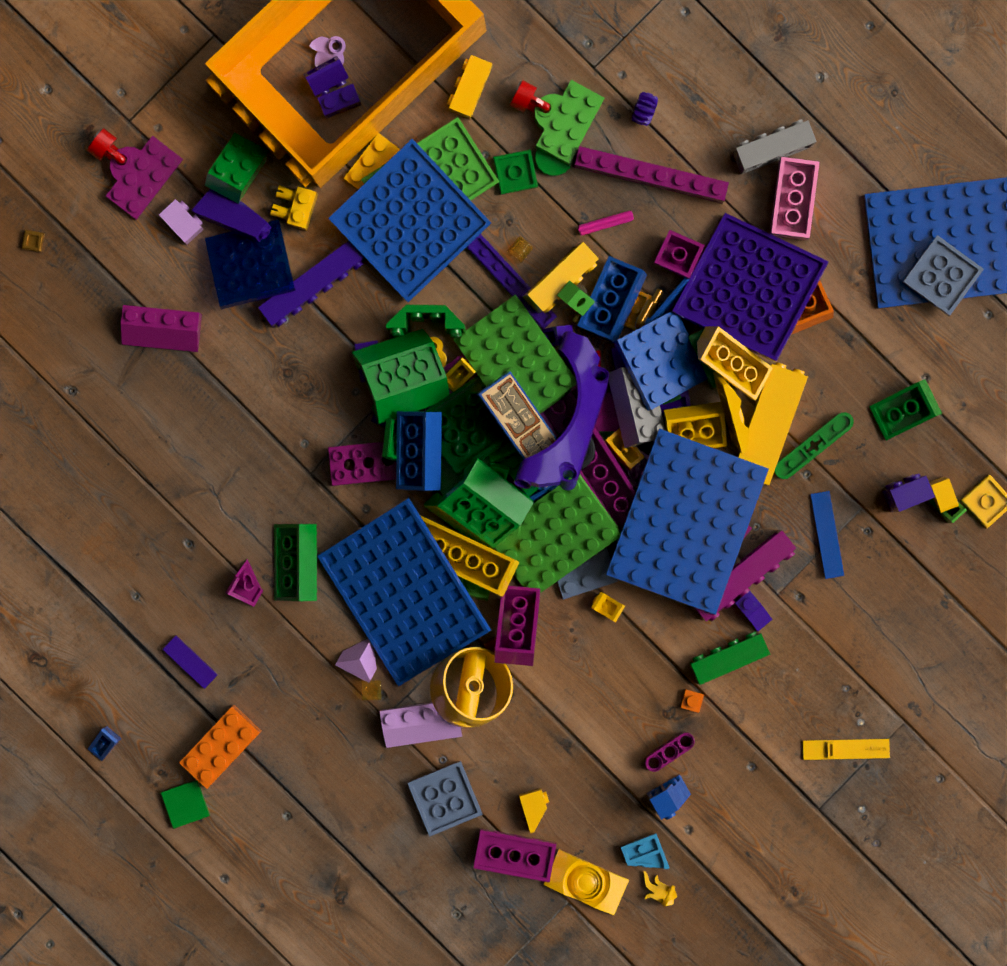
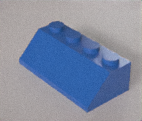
[577,256,647,344]

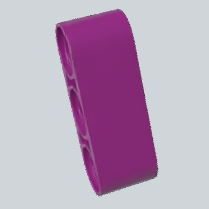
[645,731,695,772]

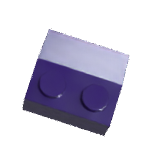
[303,56,349,96]

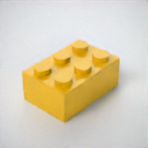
[664,402,727,448]

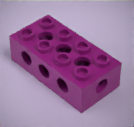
[328,442,397,486]
[474,828,556,882]

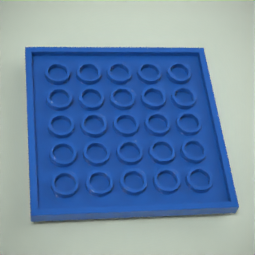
[328,139,491,302]

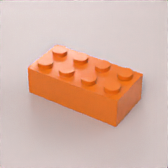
[179,705,262,789]

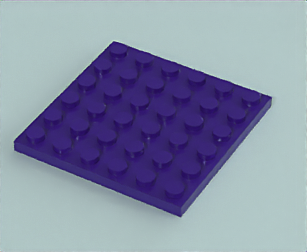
[672,213,829,363]

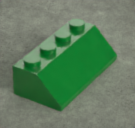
[274,524,317,601]

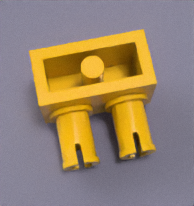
[270,185,318,231]

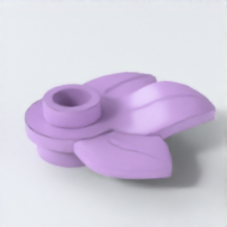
[309,36,346,67]

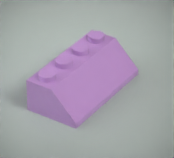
[380,698,462,748]

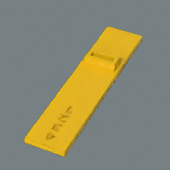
[803,739,890,760]

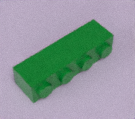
[690,631,771,685]

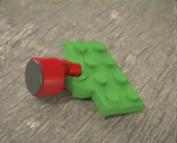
[509,80,605,165]

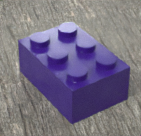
[882,474,935,512]

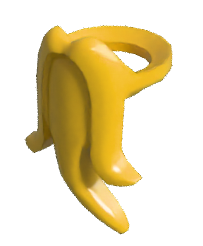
[643,871,677,907]

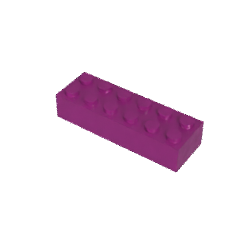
[692,530,796,622]

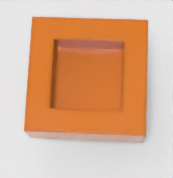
[680,689,704,713]

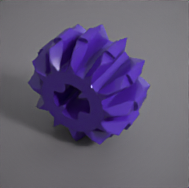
[631,92,658,126]

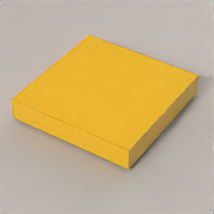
[961,474,1007,529]

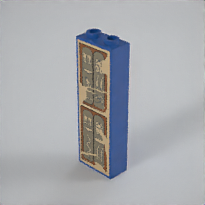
[477,371,570,491]

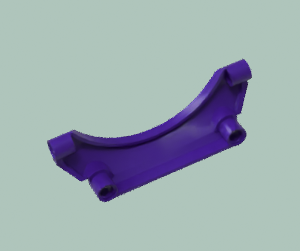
[514,331,609,491]

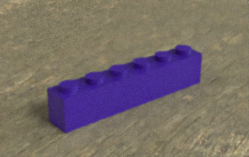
[258,241,366,327]

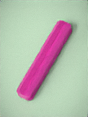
[578,210,634,235]

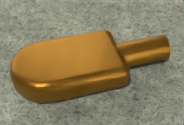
[635,289,664,329]

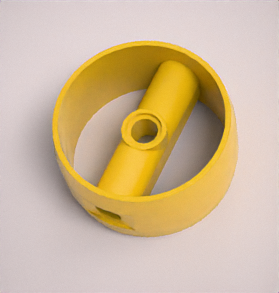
[430,647,513,728]

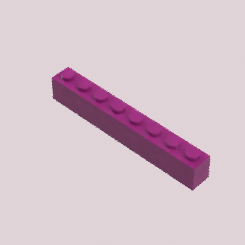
[574,146,729,204]

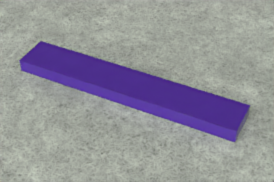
[467,234,557,329]

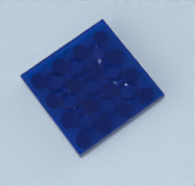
[205,219,296,310]

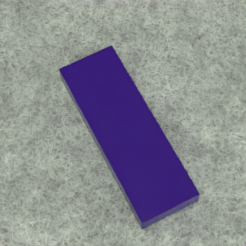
[163,635,218,689]

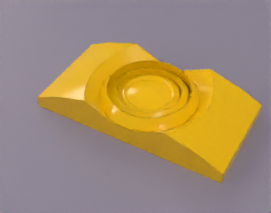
[713,372,749,454]
[544,849,629,915]

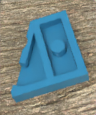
[620,833,670,869]

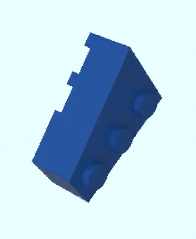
[647,774,691,820]

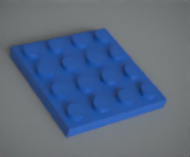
[614,310,707,411]

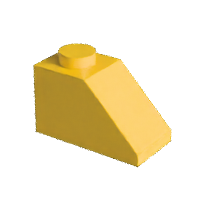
[519,788,549,833]

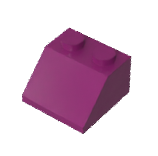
[654,230,705,279]

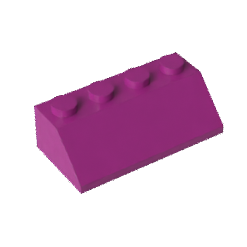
[121,305,202,352]

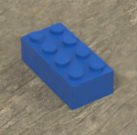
[396,411,442,491]

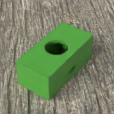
[557,280,595,316]

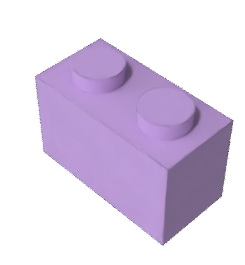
[159,199,204,244]

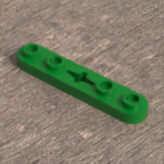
[774,412,854,479]

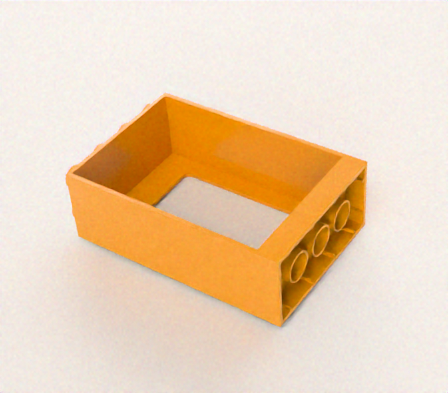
[205,0,487,188]

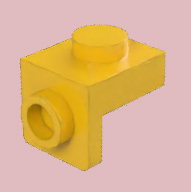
[591,592,625,622]

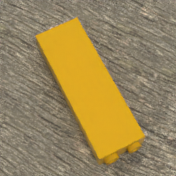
[737,362,808,486]

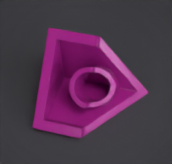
[226,559,263,607]

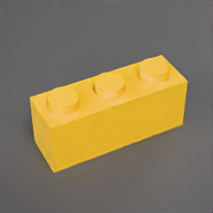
[447,55,492,120]

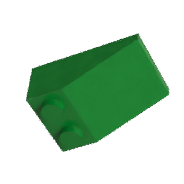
[869,379,942,441]

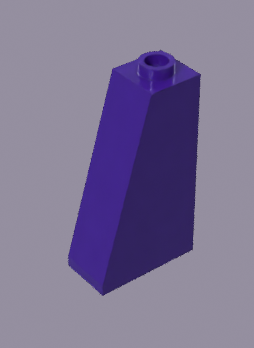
[192,189,272,242]

